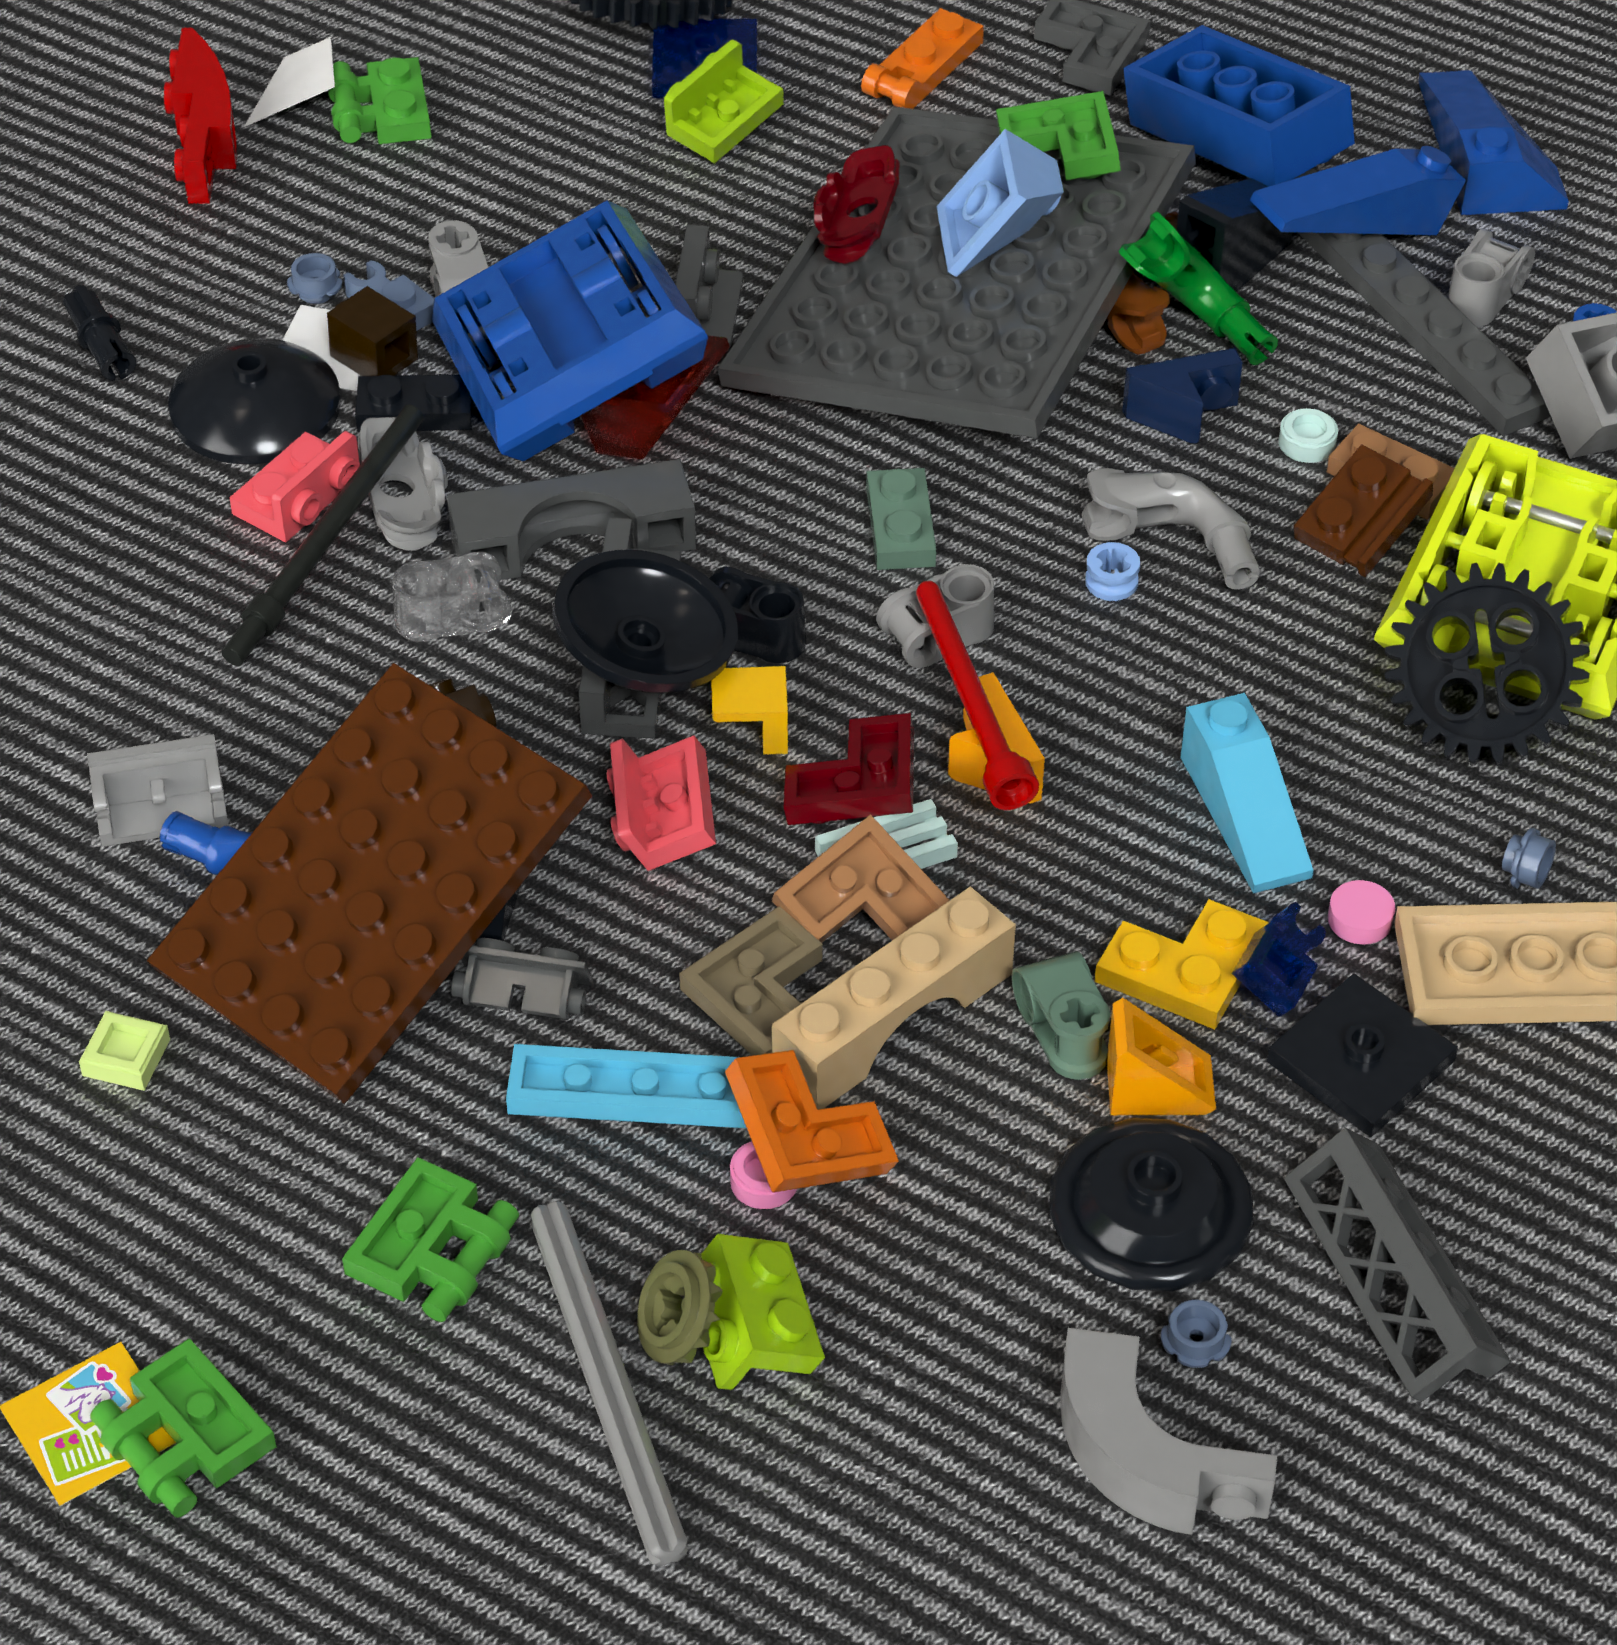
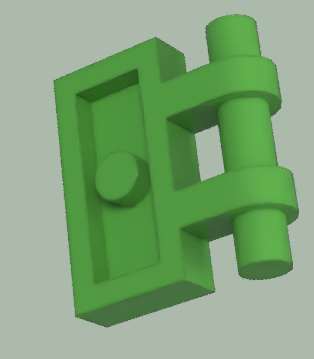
[328,57,431,144]
[342,1157,519,1322]
[90,1338,276,1518]

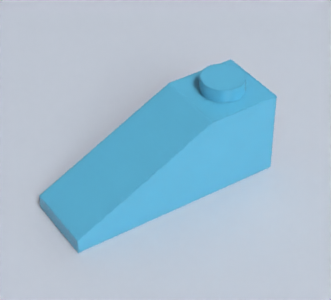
[1180,693,1313,894]

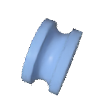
[1085,542,1140,601]

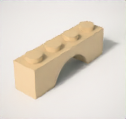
[772,886,1016,1110]

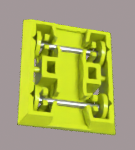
[1374,434,1617,720]

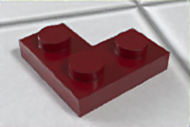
[783,713,914,825]

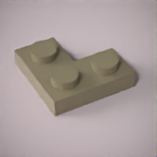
[679,906,823,1056]

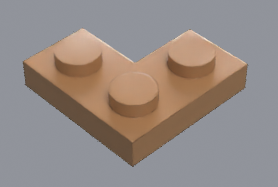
[772,814,950,943]

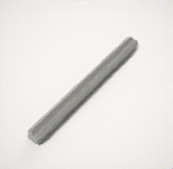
[531,1201,688,1567]

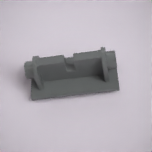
[451,938,594,1020]

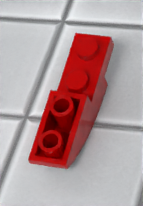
[164,28,238,204]

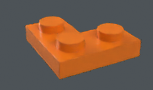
[725,1050,899,1193]

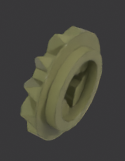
[637,1250,723,1365]

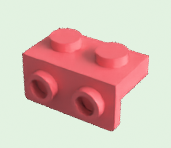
[607,735,716,871]

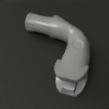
[1082,468,1260,589]

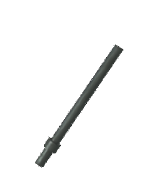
[221,405,424,666]

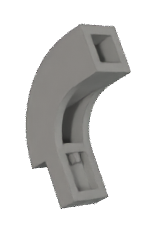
[1060,1328,1277,1535]

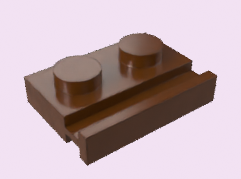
[1294,444,1433,578]

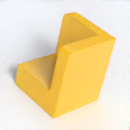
[711,666,788,755]

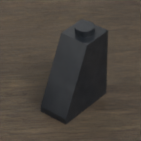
[1177,179,1292,292]

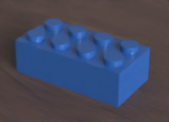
[1123,25,1355,187]

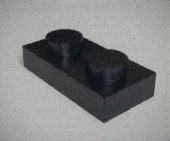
[355,374,473,432]

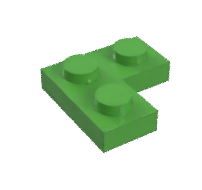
[996,91,1121,180]

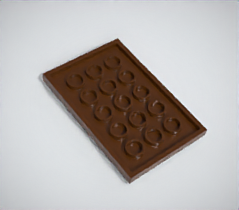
[146,663,592,1105]

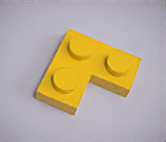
[1094,899,1269,1030]

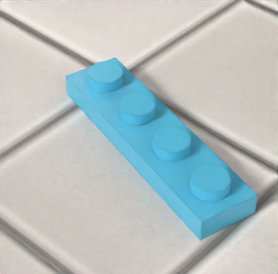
[506,1044,747,1128]

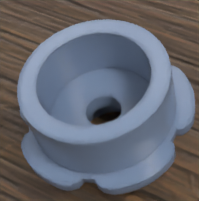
[287,253,342,304]
[1502,828,1556,889]
[1161,1300,1232,1368]

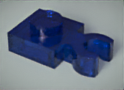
[1232,902,1326,1017]

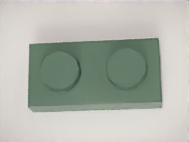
[866,468,936,570]

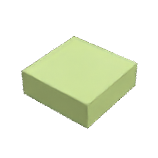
[79,1011,170,1091]

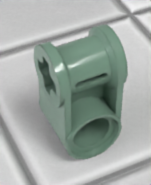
[1012,951,1110,1080]

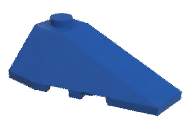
[1418,70,1569,215]
[1250,146,1466,235]

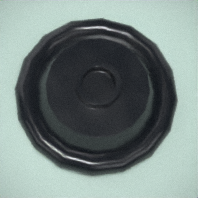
[1050,1118,1254,1292]

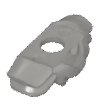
[358,417,448,551]

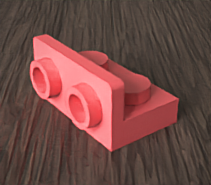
[229,431,360,543]

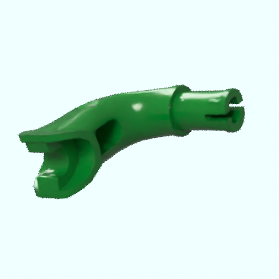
[1118,211,1278,365]

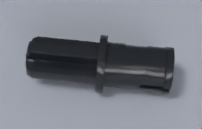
[63,285,137,381]

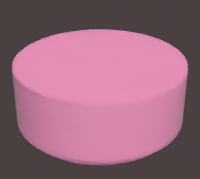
[1328,880,1395,945]
[730,1141,797,1209]

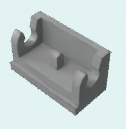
[87,734,229,847]

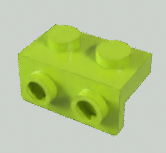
[664,39,784,164]
[701,1234,825,1390]

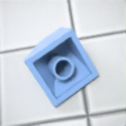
[936,129,1064,277]

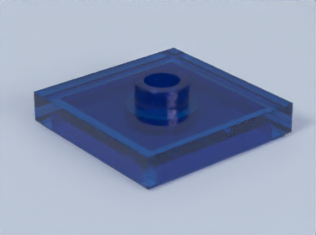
[652,19,757,98]

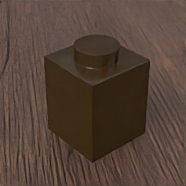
[327,286,418,376]

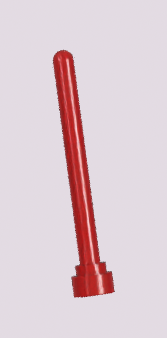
[916,581,1039,810]

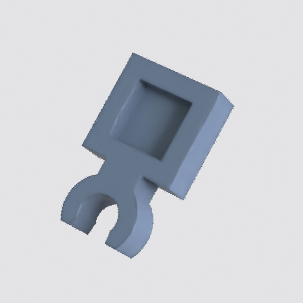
[343,260,435,330]

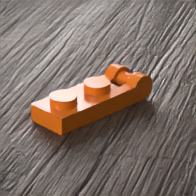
[861,8,984,109]

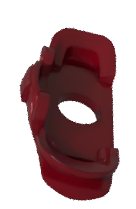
[813,145,900,263]

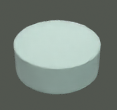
[1278,408,1338,463]

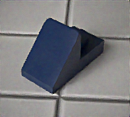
[1122,348,1243,444]

